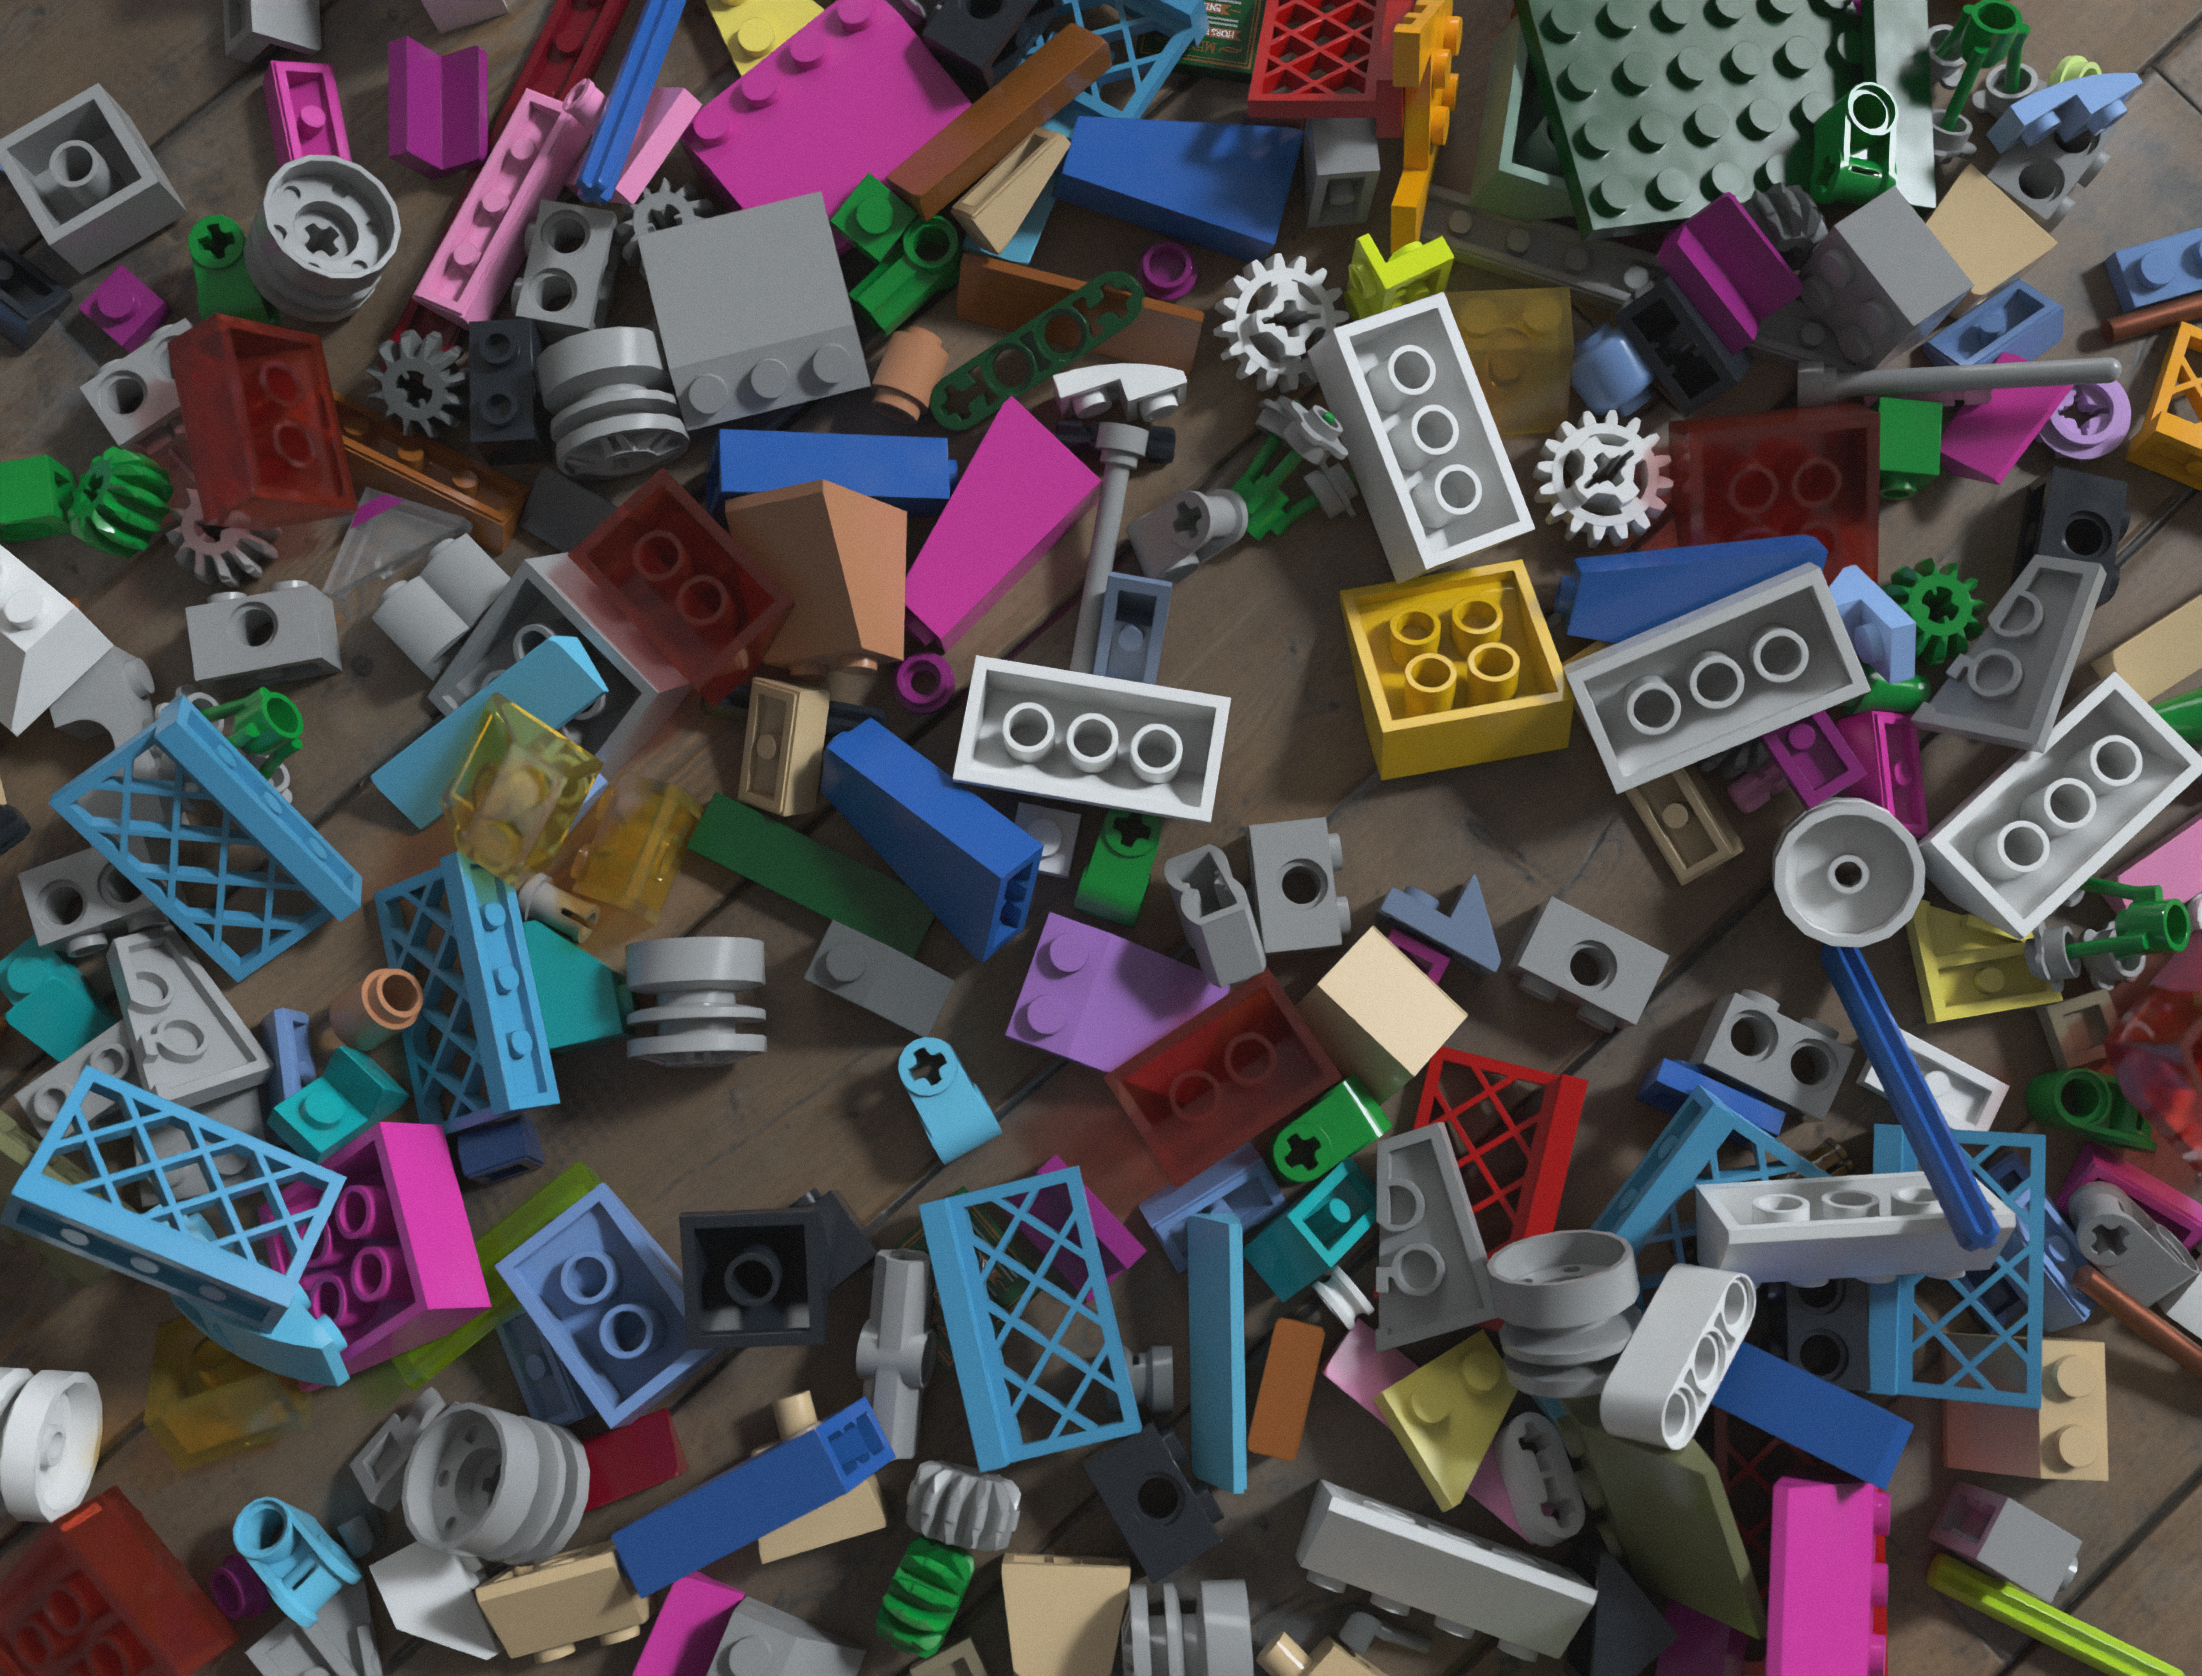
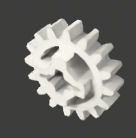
[1213,253,1349,394]
[1532,410,1673,548]

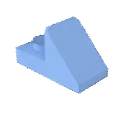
[1829,565,1916,684]

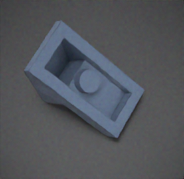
[1093,571,1173,685]
[1373,874,1502,978]

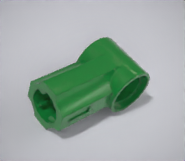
[848,215,963,337]

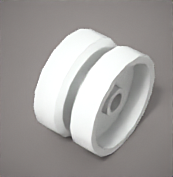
[1772,797,1925,947]
[0,1367,103,1523]

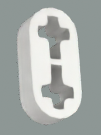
[1493,1412,1585,1547]

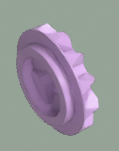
[2036,380,2131,464]

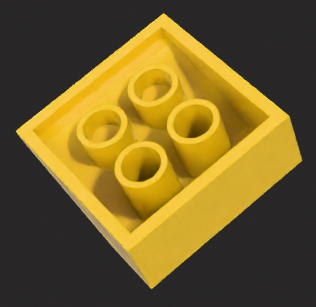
[1339,559,1575,781]

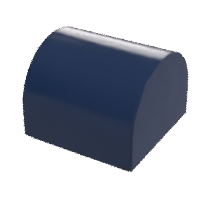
[457,1113,546,1186]

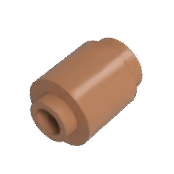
[870,326,949,425]
[330,968,424,1051]

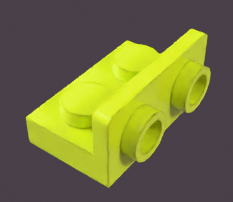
[1343,233,1454,322]

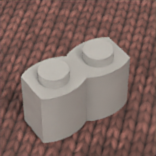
[372,533,511,681]
[1164,844,1266,988]

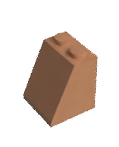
[725,479,907,682]

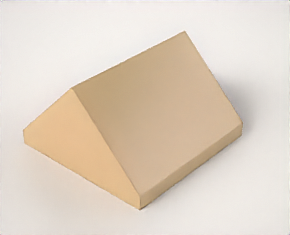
[1285,925,1468,1106]

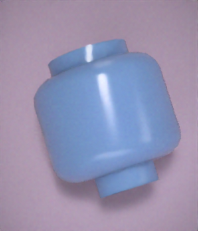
[1564,321,1657,418]

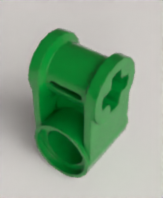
[1810,82,1898,209]
[188,215,280,345]
[1073,809,1161,929]
[2025,1068,2168,1154]
[1266,1072,1393,1183]

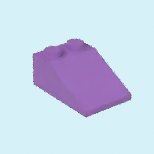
[1005,912,1231,1104]

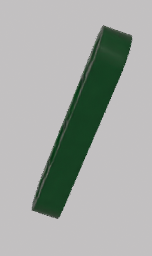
[930,271,1145,430]

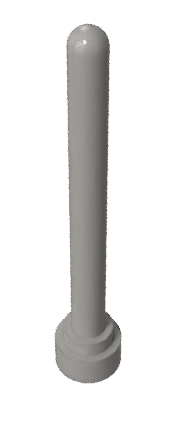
[1797,357,2122,412]
[1069,422,1149,675]

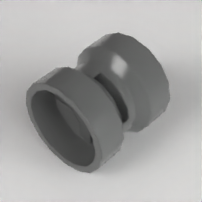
[1106,1346,1173,1414]

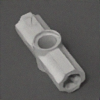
[856,1248,938,1461]

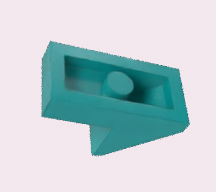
[0,934,120,1062]
[266,1045,411,1165]

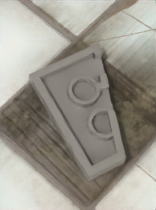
[1910,554,2107,753]
[106,924,275,1108]
[1376,1122,1498,1353]

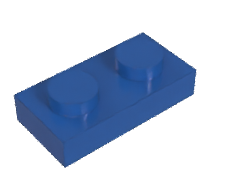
[1635,1058,1786,1152]

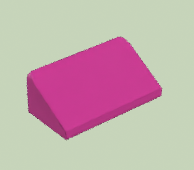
[263,61,352,169]
[1940,352,2073,485]
[1836,711,1929,840]
[2054,1141,2202,1253]
[632,1571,746,1676]

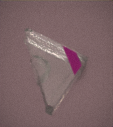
[322,487,474,601]

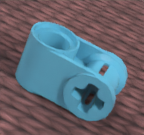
[898,1037,1003,1165]
[233,1497,363,1629]

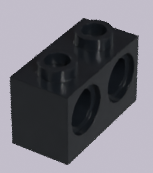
[1759,1277,1871,1391]

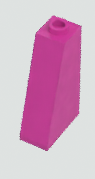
[904,396,1101,654]

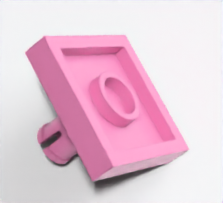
[562,79,702,205]

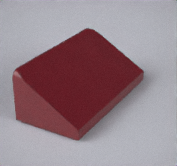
[580,1407,689,1513]

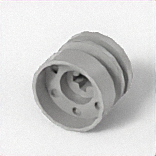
[243,155,401,322]
[535,326,690,480]
[625,937,767,1068]
[1486,1230,1643,1398]
[401,1402,590,1567]
[1121,1579,1254,1676]

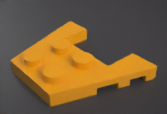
[1390,0,1462,254]

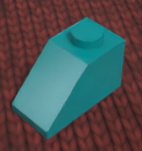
[523,920,641,1054]
[1243,1157,1377,1303]

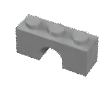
[49,645,189,847]

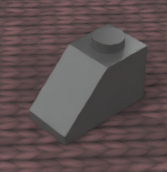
[804,920,955,1037]

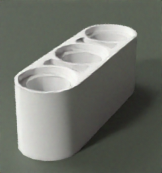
[1600,1263,1756,1450]

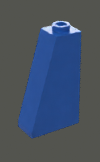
[1051,116,1304,263]
[705,429,958,529]
[1554,535,1828,643]
[821,717,1044,963]
[1641,1308,1914,1491]
[610,1396,896,1599]

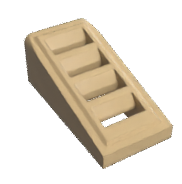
[950,127,1071,256]

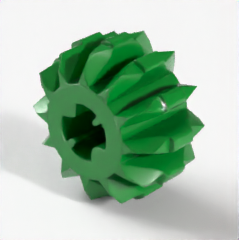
[67,446,174,559]
[1881,557,1988,667]
[875,1534,975,1659]

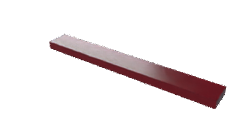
[389,0,631,353]

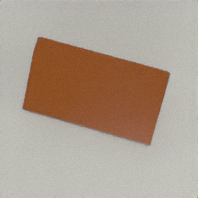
[1247,1317,1325,1462]

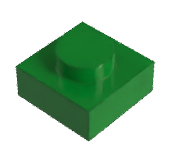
[830,172,918,266]

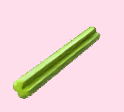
[1926,1553,2185,1676]

